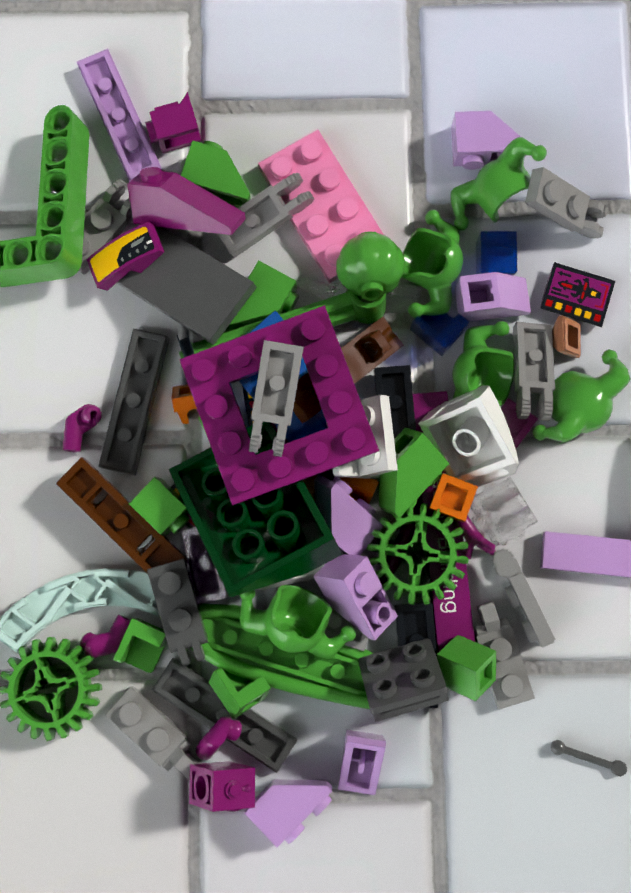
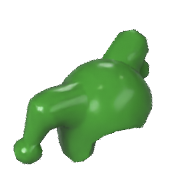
[450,137,547,231]
[402,210,463,318]
[452,321,515,406]
[533,349,631,442]
[240,585,356,659]

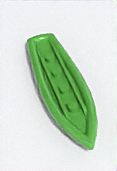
[159,604,373,710]

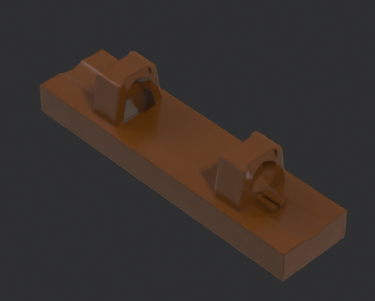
[293,317,404,423]
[56,457,189,574]

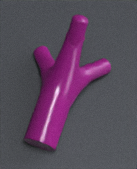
[454,515,496,560]

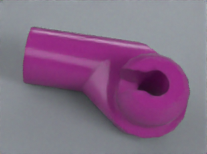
[62,404,102,452]
[196,716,242,760]

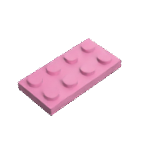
[258,129,384,284]

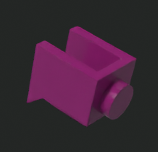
[145,92,202,153]

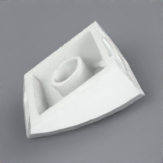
[418,385,519,487]

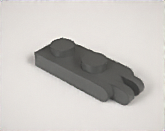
[147,558,208,666]

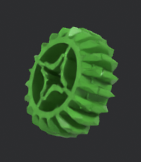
[367,503,469,605]
[0,637,102,741]

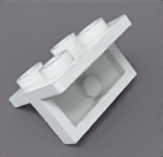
[327,395,398,480]

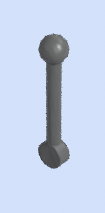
[551,740,627,777]

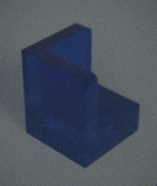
[476,231,517,275]
[410,313,469,356]

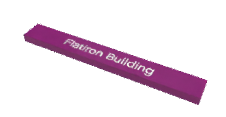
[413,391,475,654]

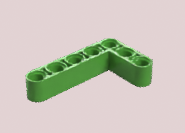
[0,105,90,287]

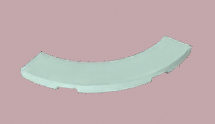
[0,568,159,653]

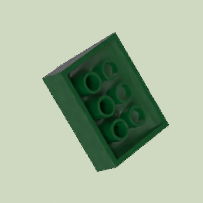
[168,422,342,597]

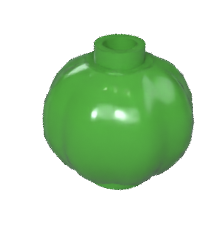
[336,232,405,301]

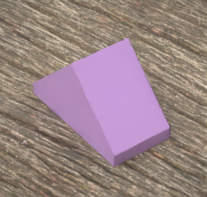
[338,730,386,795]

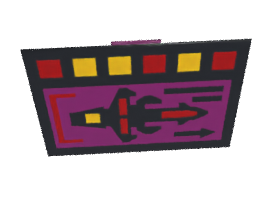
[540,262,615,327]

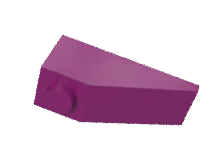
[127,167,246,235]

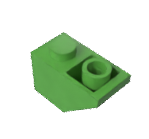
[379,428,450,518]

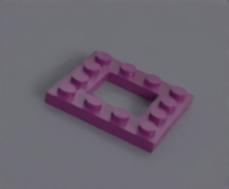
[179,305,379,505]

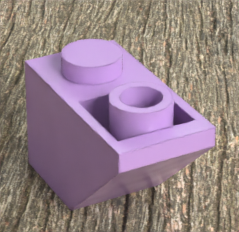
[451,111,526,170]
[454,272,531,323]
[314,474,383,556]
[313,554,398,640]
[245,779,332,847]

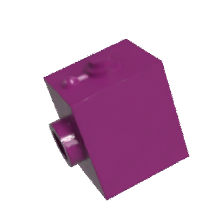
[189,761,255,812]

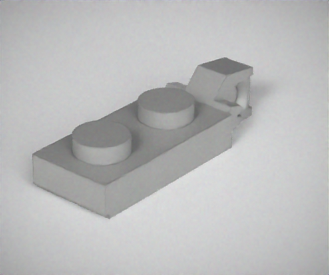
[474,602,535,709]
[105,686,199,778]

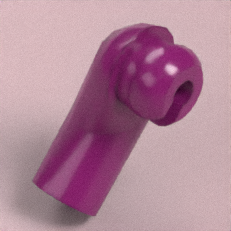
[80,614,131,658]

